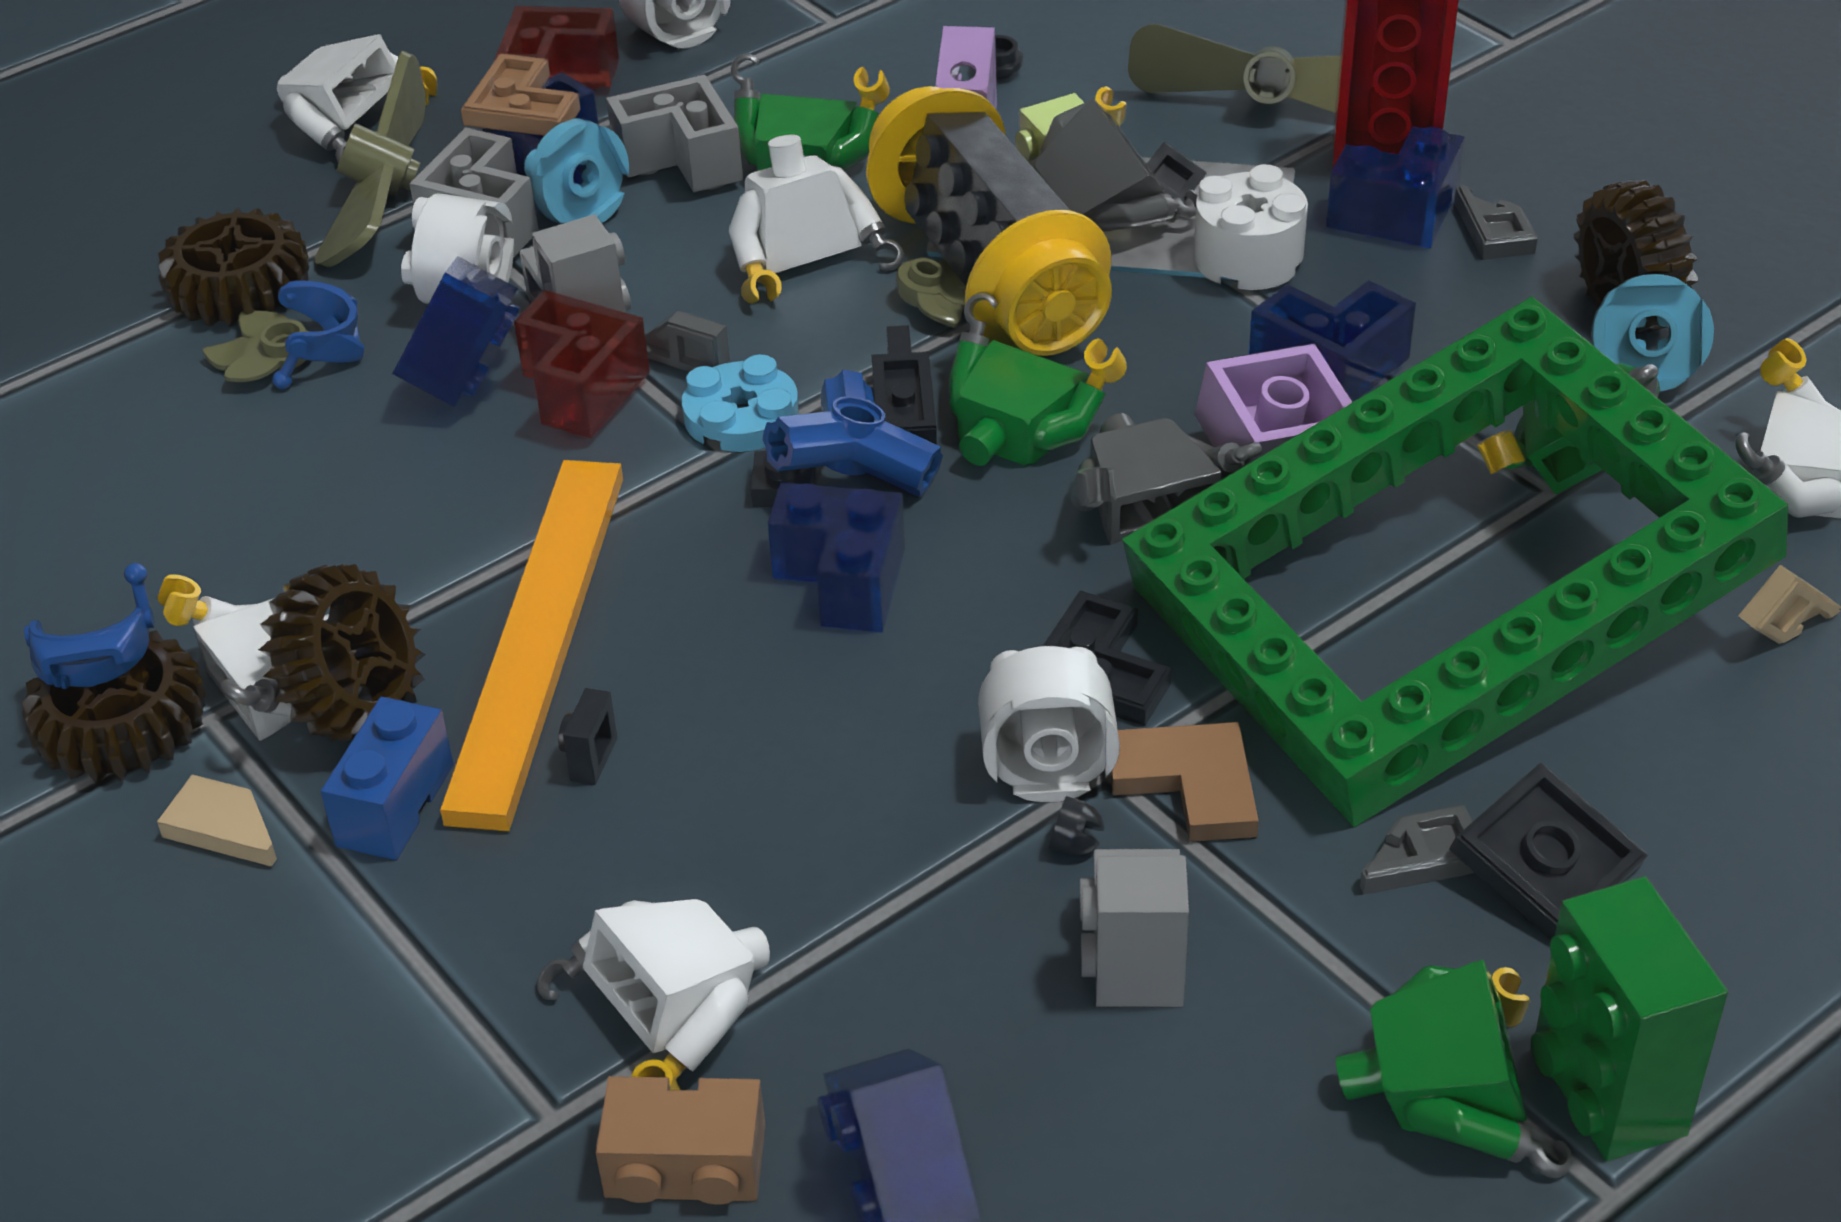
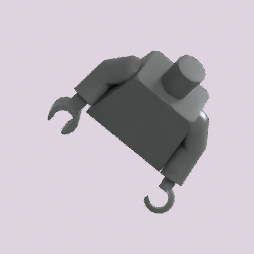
[1071,413,1263,545]

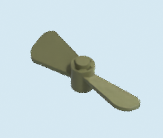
[1128,23,1340,113]
[314,51,425,268]

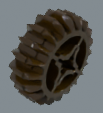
[1574,180,1698,333]
[158,208,309,327]
[258,564,426,742]
[21,630,206,784]

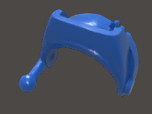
[272,281,364,389]
[24,563,155,689]

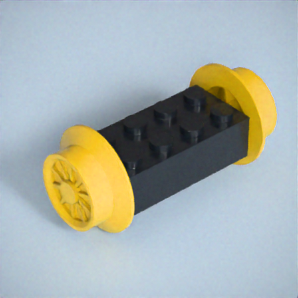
[866,86,1112,356]

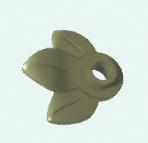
[896,258,966,328]
[203,311,309,382]

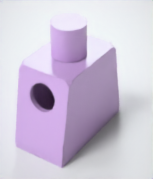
[935,26,997,109]

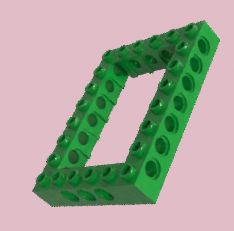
[1122,296,1788,828]

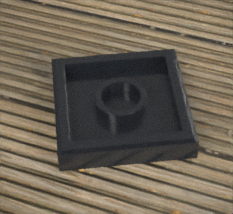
[1449,763,1649,940]

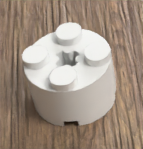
[619,0,731,48]
[1194,164,1308,290]
[401,193,514,313]
[978,646,1120,802]

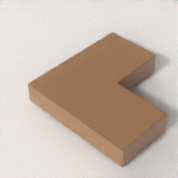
[461,54,580,136]
[1110,722,1259,842]

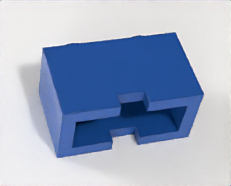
[320,697,454,860]

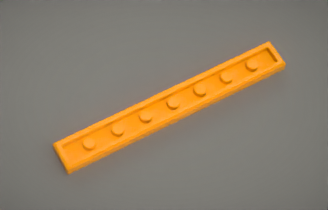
[440,460,623,831]

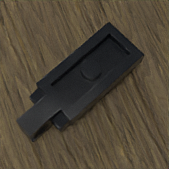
[871,325,937,445]

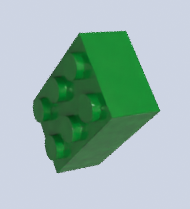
[1531,876,1728,1162]

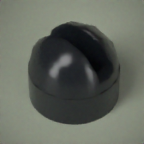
[1049,796,1105,856]

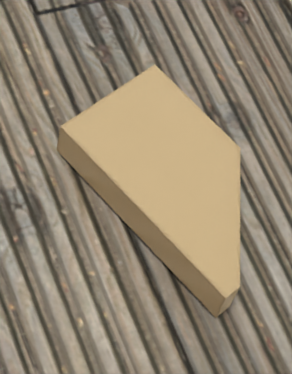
[1738,565,1841,644]
[157,774,277,867]

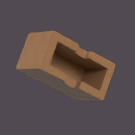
[596,1076,766,1205]

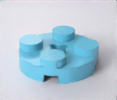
[524,118,629,224]
[1591,274,1714,392]
[682,354,799,452]

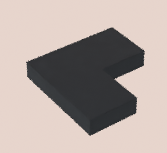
[1043,590,1172,726]

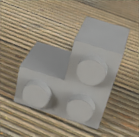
[606,75,743,192]
[409,127,539,258]
[519,214,631,354]
[1080,849,1189,1007]

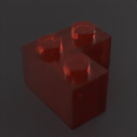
[494,6,620,91]
[514,290,650,439]

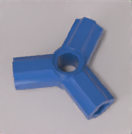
[762,369,943,497]

